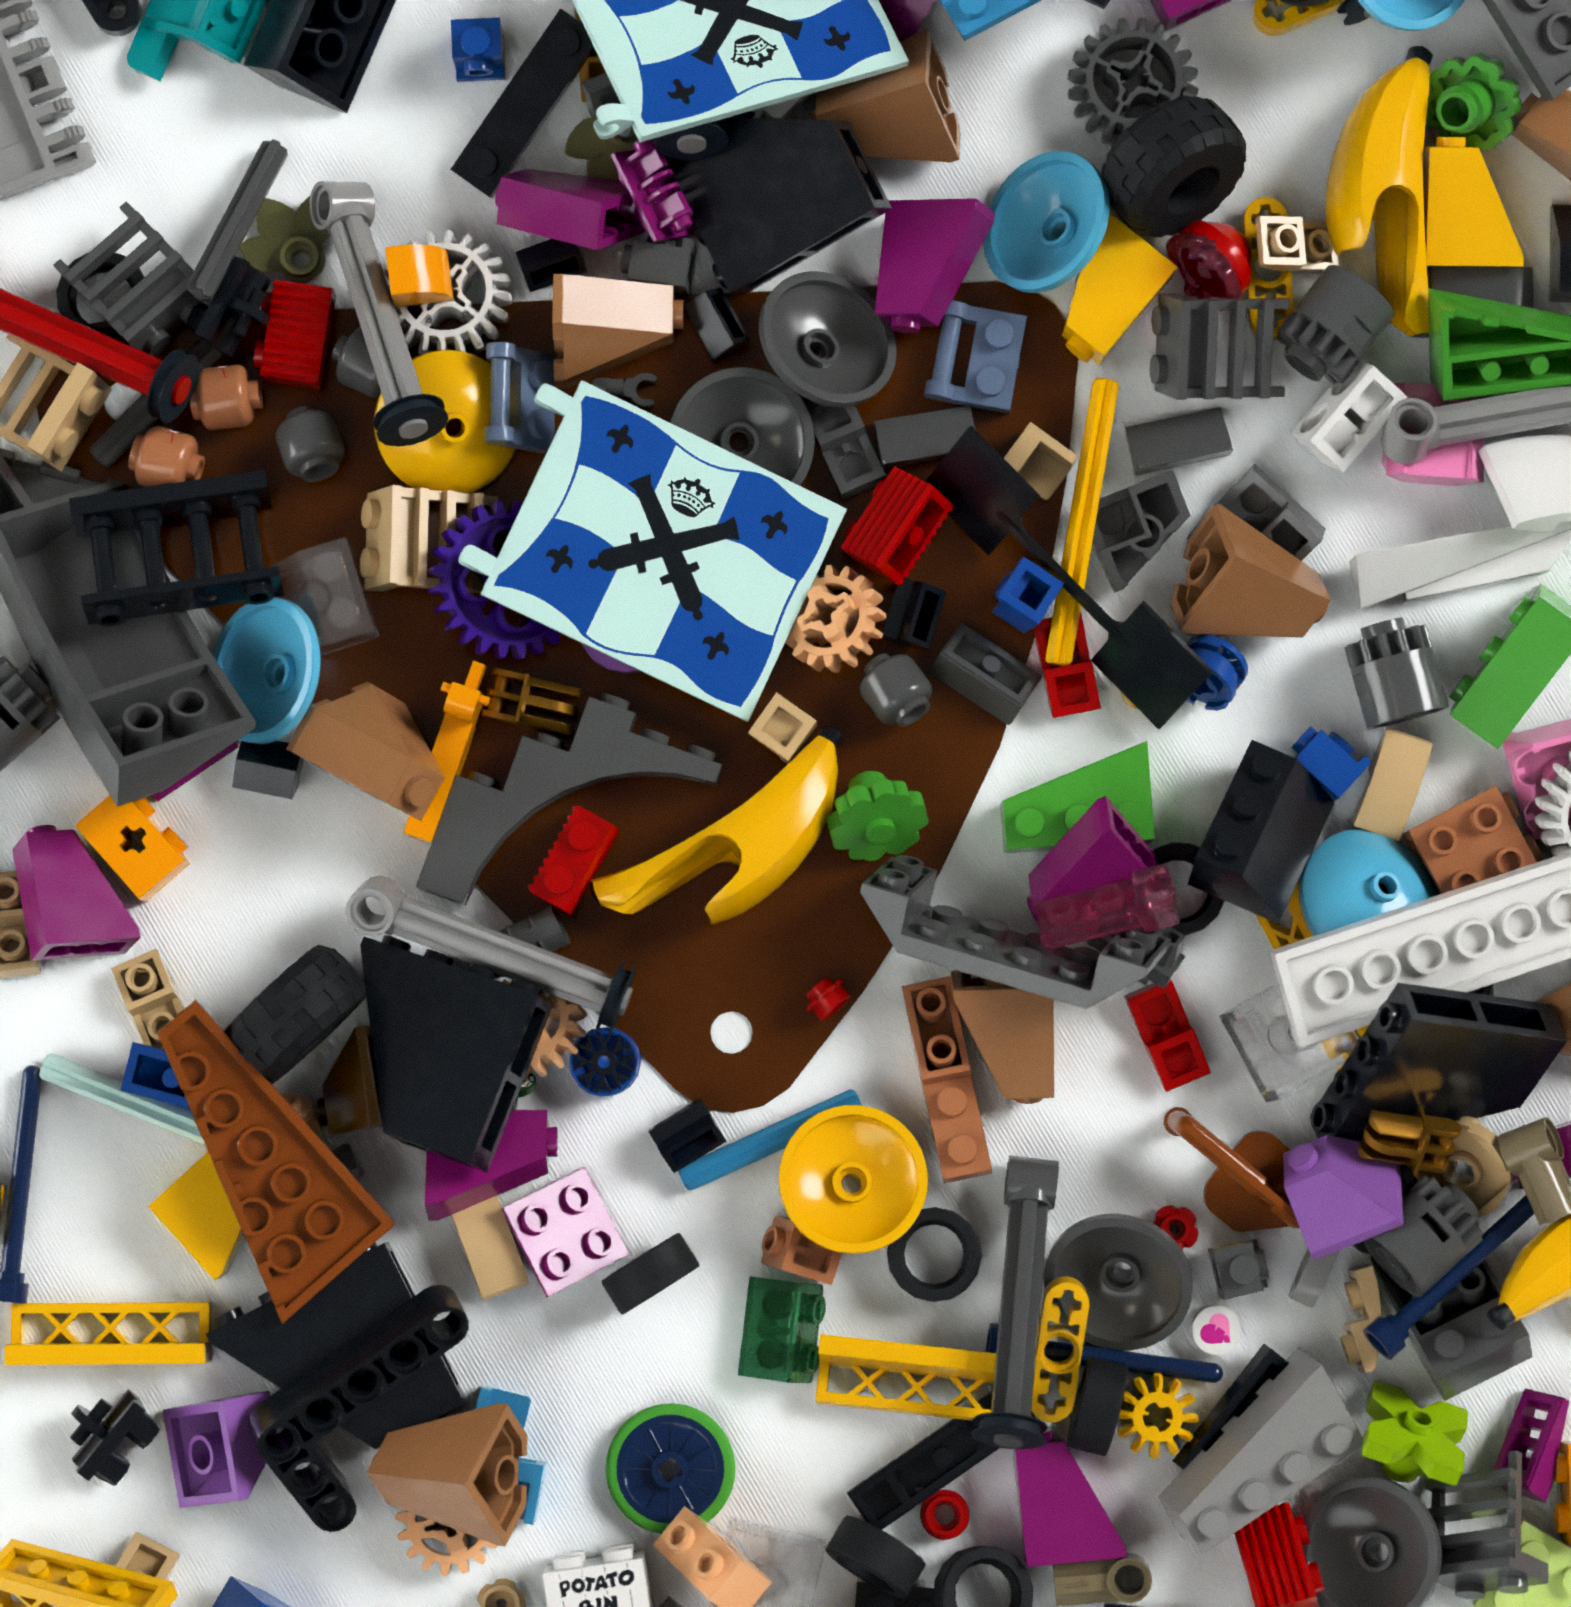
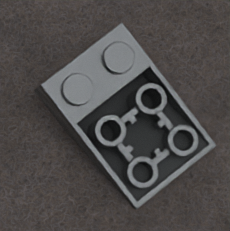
[1370,1256,1533,1401]

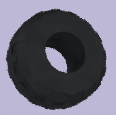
[1102,96,1246,238]
[225,945,366,1084]

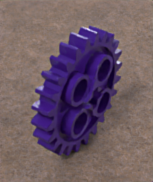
[428,500,560,660]

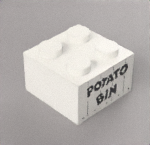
[542,1543,654,1607]

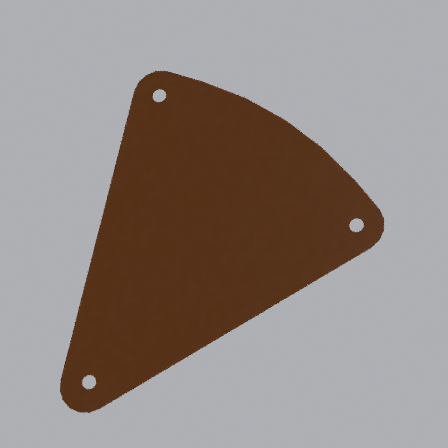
[36,282,1078,1113]

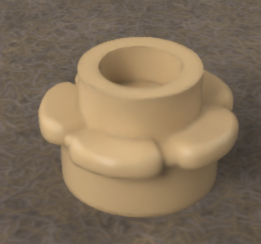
[477,1578,526,1607]

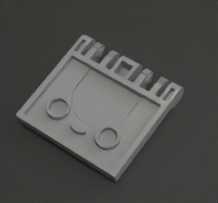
[0,0,96,201]

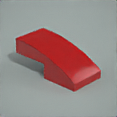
[1033,612,1101,718]
[1124,979,1211,1092]

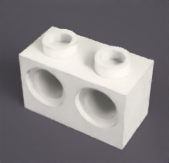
[1290,361,1407,472]

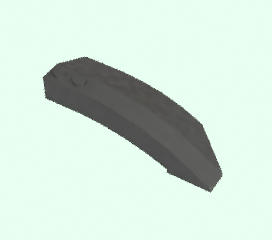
[0,448,256,807]

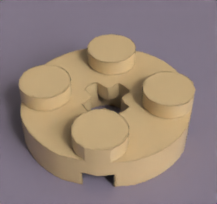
[1416,1116,1514,1217]

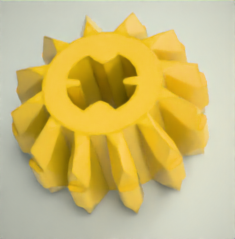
[1117,1373,1199,1459]

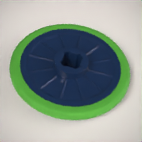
[605,1403,735,1534]

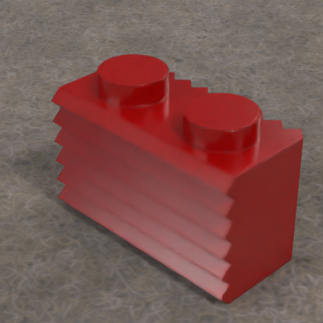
[253,280,336,391]
[840,466,953,585]
[528,805,619,917]
[1234,1502,1325,1607]

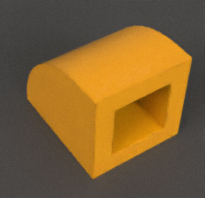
[385,244,454,308]

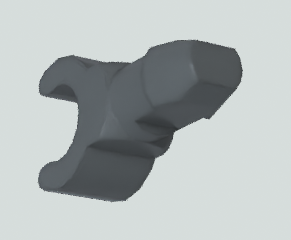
[592,373,657,409]

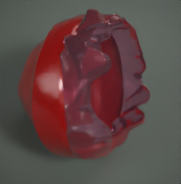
[1166,220,1253,312]

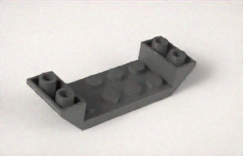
[860,855,1171,1009]

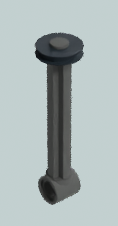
[971,1155,1059,1449]

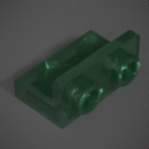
[738,1276,826,1383]

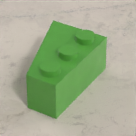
[1428,288,1571,401]
[1449,584,1571,749]
[1000,741,1155,853]

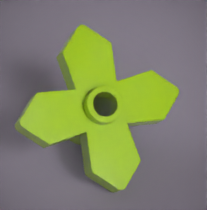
[1361,1380,1468,1486]

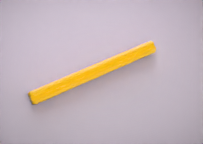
[1045,378,1119,666]

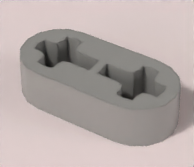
[1289,1248,1339,1308]

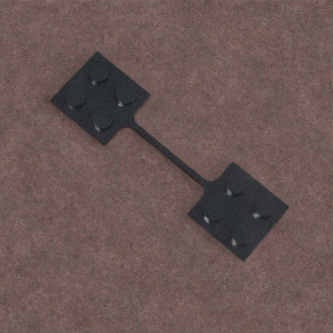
[925,425,1214,730]

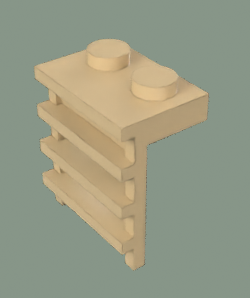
[0,334,112,472]
[360,485,498,593]

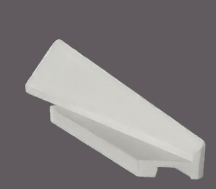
[1349,521,1571,609]

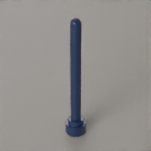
[0,1065,42,1304]
[1363,1195,1534,1360]
[985,1323,1223,1383]

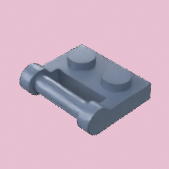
[924,300,1027,414]
[484,342,556,453]

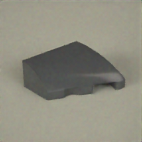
[1187,464,1326,561]
[1092,470,1191,593]

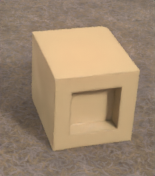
[1004,422,1078,501]
[748,692,817,764]

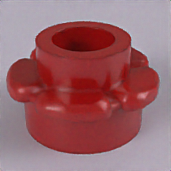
[806,977,851,1022]
[1152,1205,1199,1250]

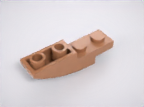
[902,976,992,1184]

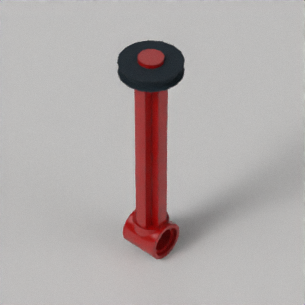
[0,288,199,423]

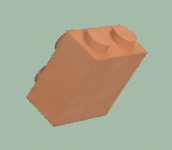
[1402,785,1543,895]

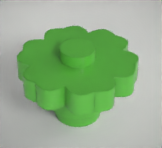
[1426,53,1522,151]
[826,771,929,861]

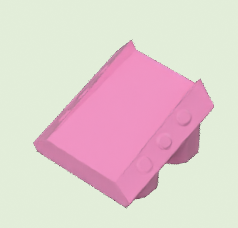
[1382,383,1485,486]
[1503,719,1571,840]

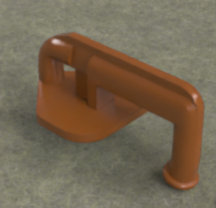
[1164,1107,1300,1232]

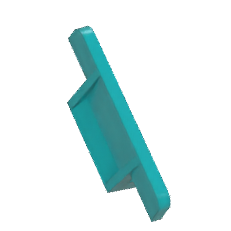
[127,0,267,82]

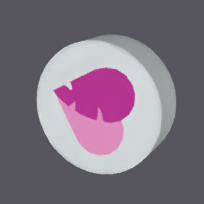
[1191,1305,1242,1355]

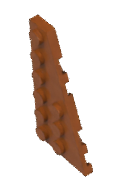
[157,999,395,1324]

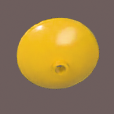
[374,350,515,494]
[778,1105,928,1254]

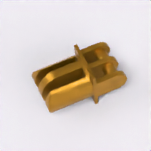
[481,668,582,736]
[1358,1107,1462,1177]

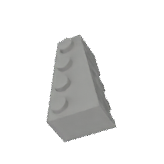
[1158,1347,1363,1555]

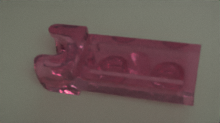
[1036,865,1180,951]

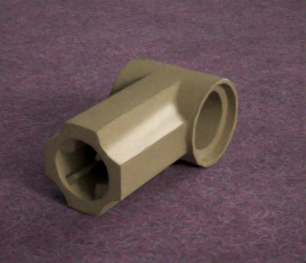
[1499,1117,1571,1225]
[1053,1553,1152,1606]

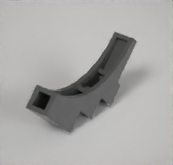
[416,693,723,906]

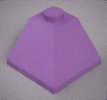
[1283,1135,1404,1260]
[163,1391,277,1508]

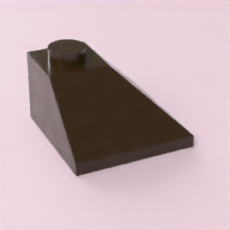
[317,1026,382,1135]

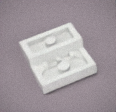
[1478,434,1571,533]

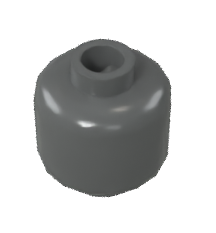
[331,327,381,398]
[276,406,345,482]
[860,653,932,727]

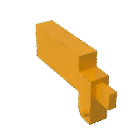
[403,661,491,844]

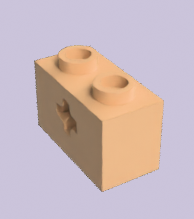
[653,1506,772,1607]

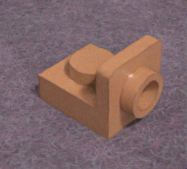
[761,1216,842,1285]

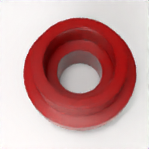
[920,1489,970,1540]

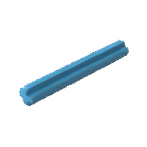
[679,1089,862,1190]

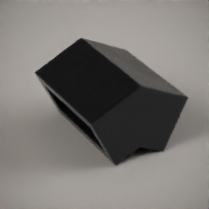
[515,239,587,292]
[684,287,750,365]
[882,578,946,650]
[232,740,304,799]
[648,1097,727,1173]

